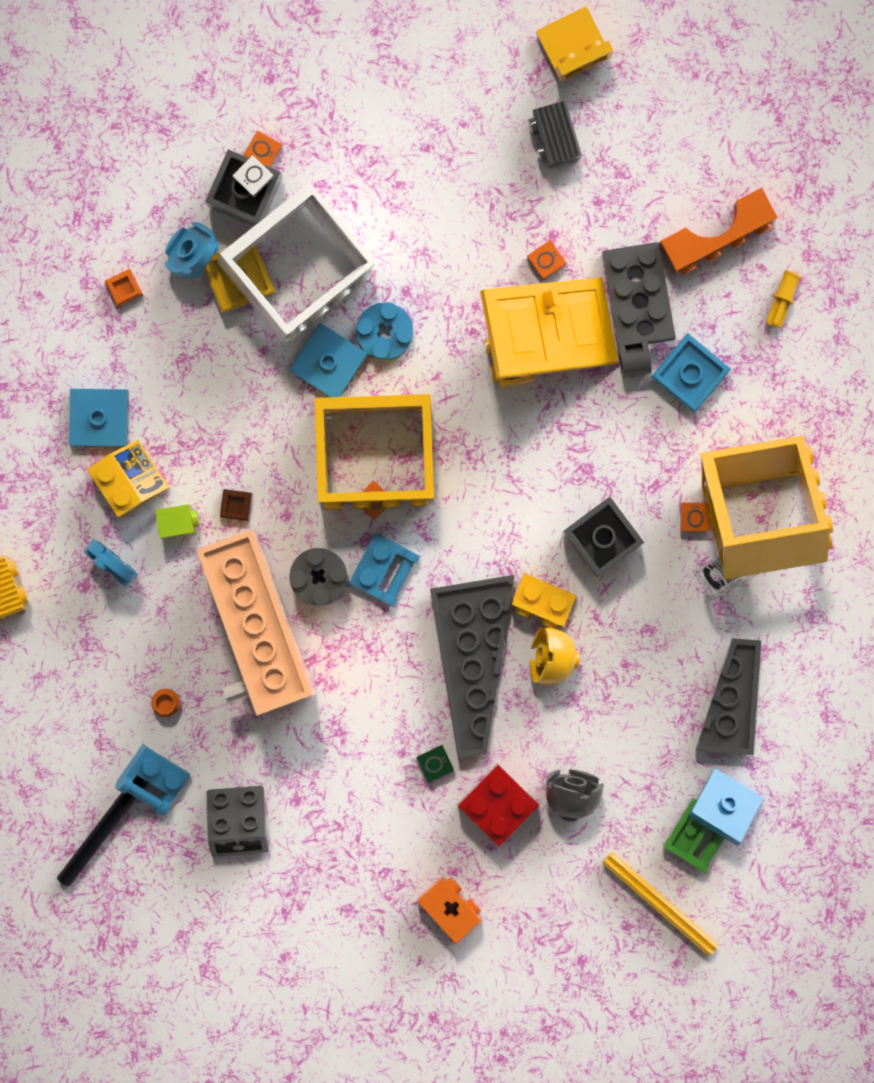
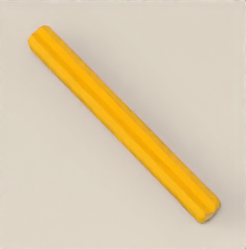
[603,852,718,955]

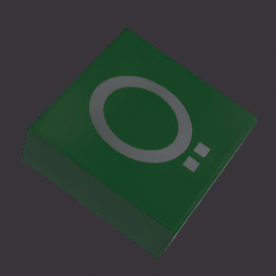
[417,745,455,783]

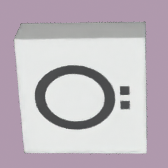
[233,155,274,197]

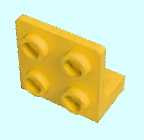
[536,7,614,83]

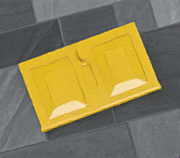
[480,277,619,379]

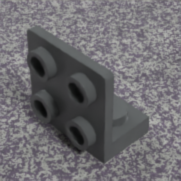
[206,786,269,857]

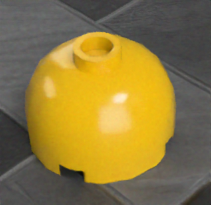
[529,627,580,685]

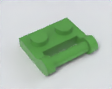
[663,798,725,874]

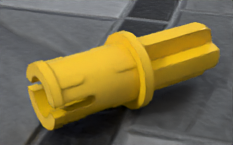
[766,270,801,328]

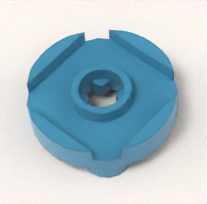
[165,222,219,280]
[357,302,413,360]
[84,538,138,587]

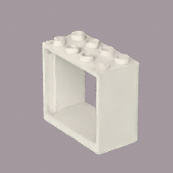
[217,182,376,342]

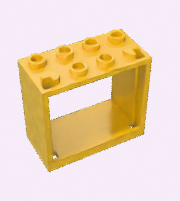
[314,394,434,510]
[701,436,833,580]

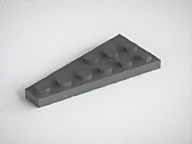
[430,575,515,759]

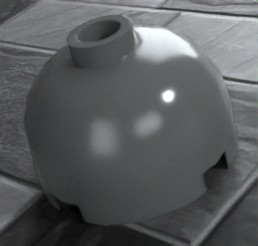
[545,769,604,821]

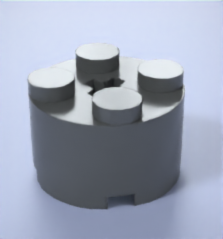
[289,548,348,606]

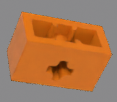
[417,875,482,944]

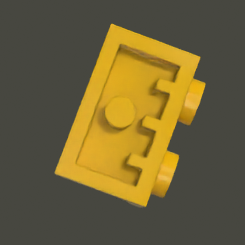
[511,573,577,629]

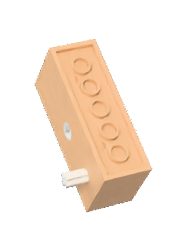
[196,530,315,715]

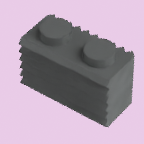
[528,100,582,168]

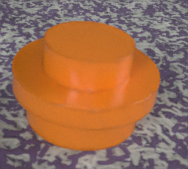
[151,689,180,717]

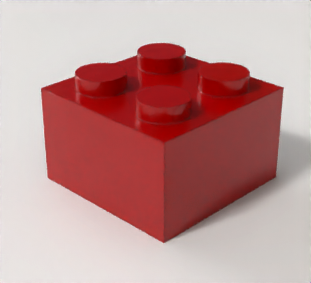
[458,763,539,846]

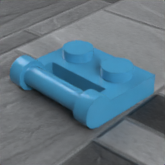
[349,533,421,607]
[115,744,191,817]

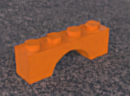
[659,187,778,275]

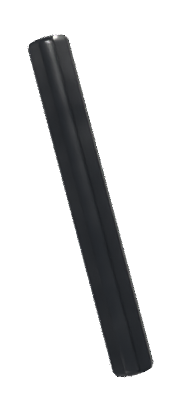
[57,775,149,887]

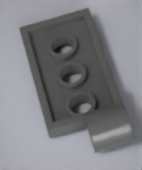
[602,242,676,378]

